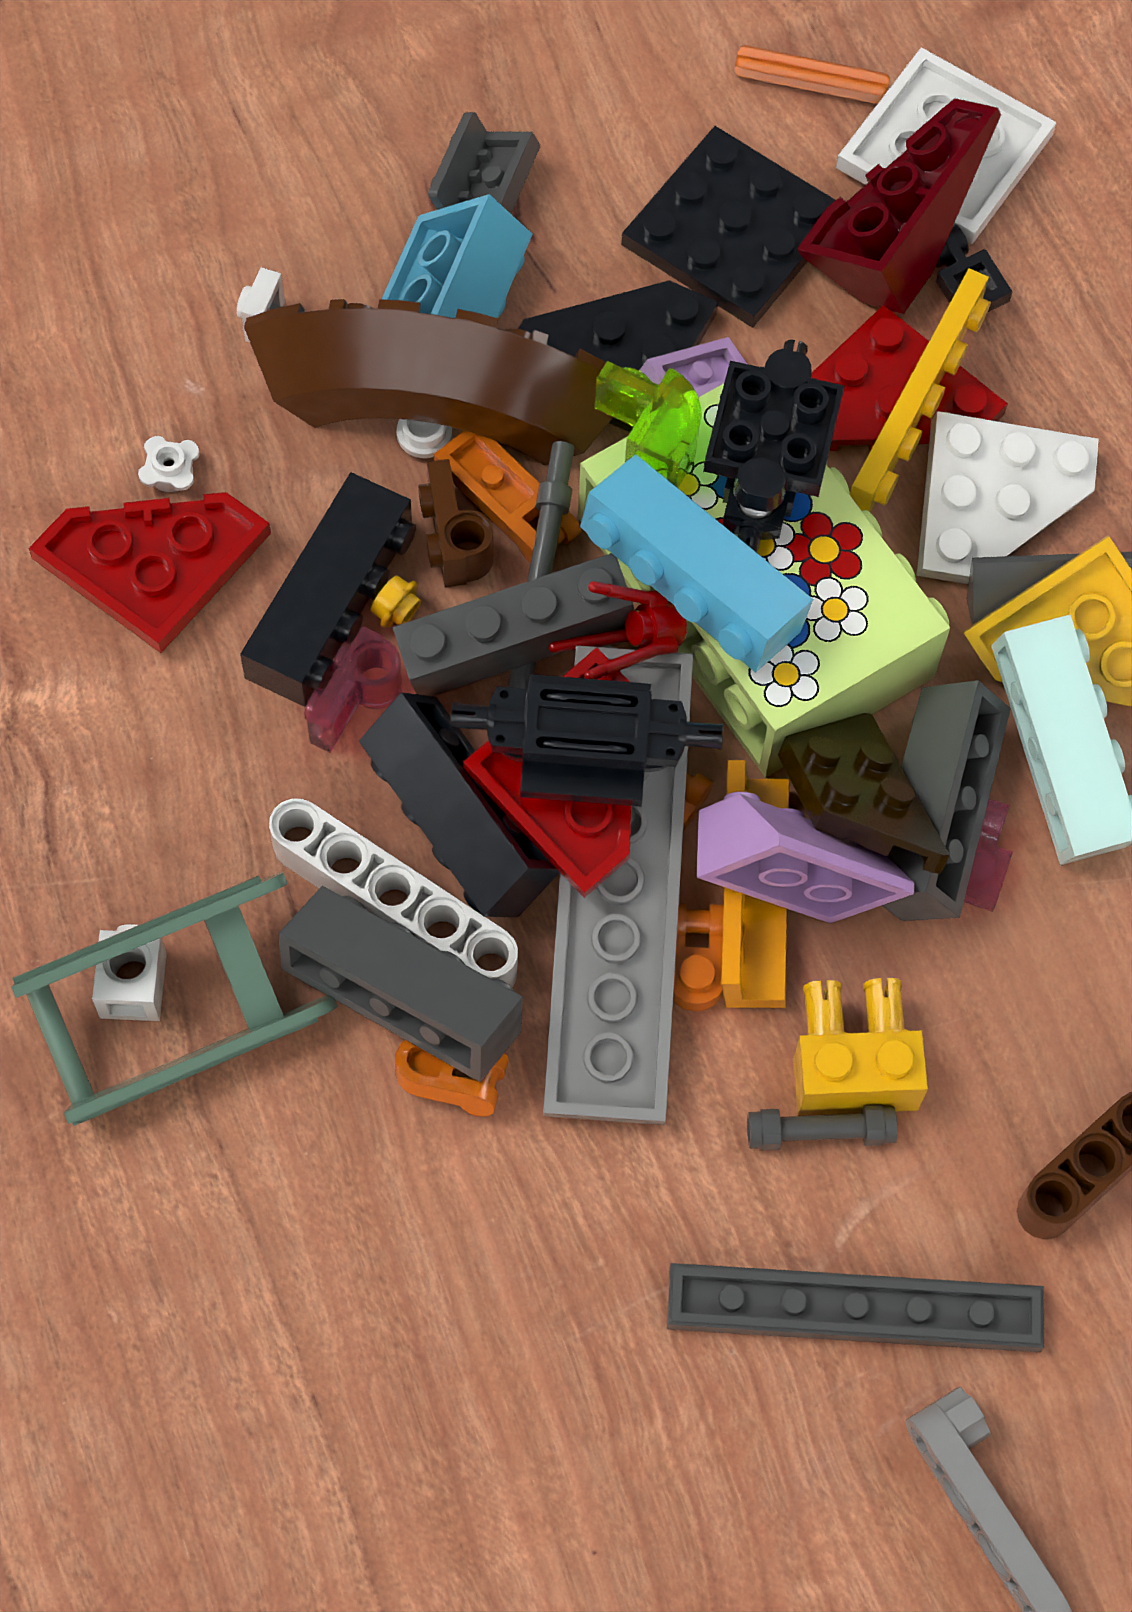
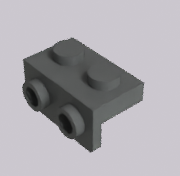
[428,112,541,214]

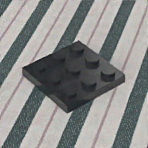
[621,126,835,328]

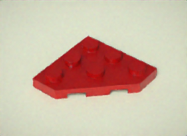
[812,305,1008,451]
[29,492,271,653]
[463,647,631,898]

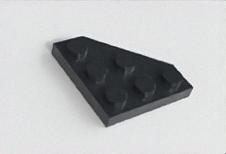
[518,280,718,434]

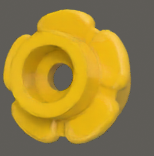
[370,575,422,628]

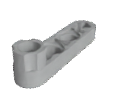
[905,1387,1072,1612]

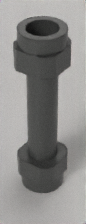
[747,1104,897,1150]

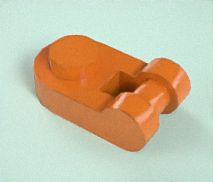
[673,903,724,1012]
[395,1040,509,1117]

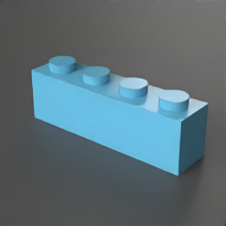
[580,454,813,673]

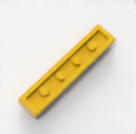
[850,268,991,513]

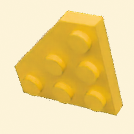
[963,536,1132,707]

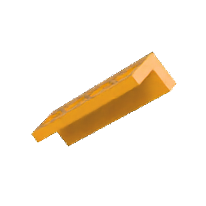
[721,760,790,1008]

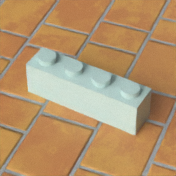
[991,615,1132,865]

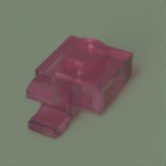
[964,799,1013,912]

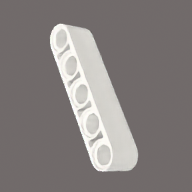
[269,799,518,987]

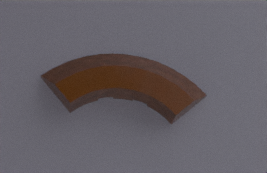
[244,299,636,466]

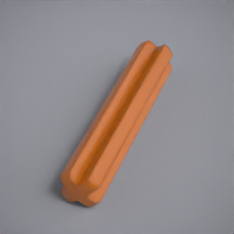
[735,45,890,104]

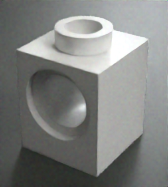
[92,924,167,1021]

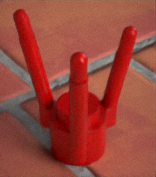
[548,581,687,679]

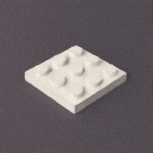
[836,47,1057,245]

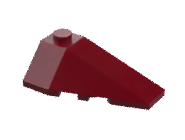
[797,98,1001,314]

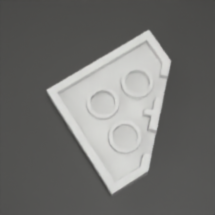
[917,411,1099,584]

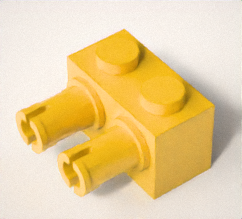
[793,978,928,1116]

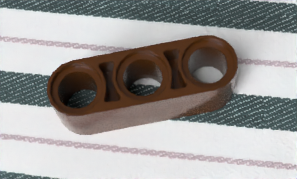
[1017,1092,1132,1240]

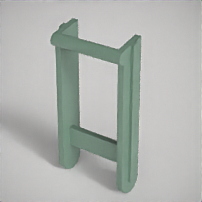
[11,872,338,1126]

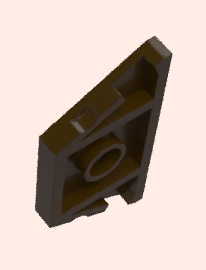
[778,713,950,874]

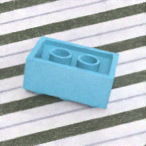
[382,194,532,318]

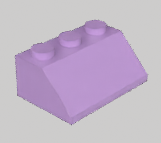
[697,792,914,923]

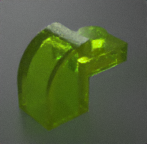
[595,361,701,488]

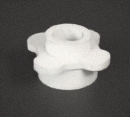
[138,436,199,493]

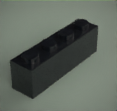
[240,472,416,707]
[359,692,560,917]

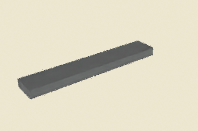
[667,1263,1044,1353]

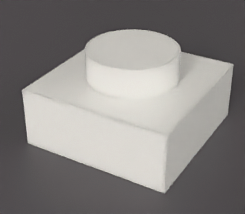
[237,267,285,342]

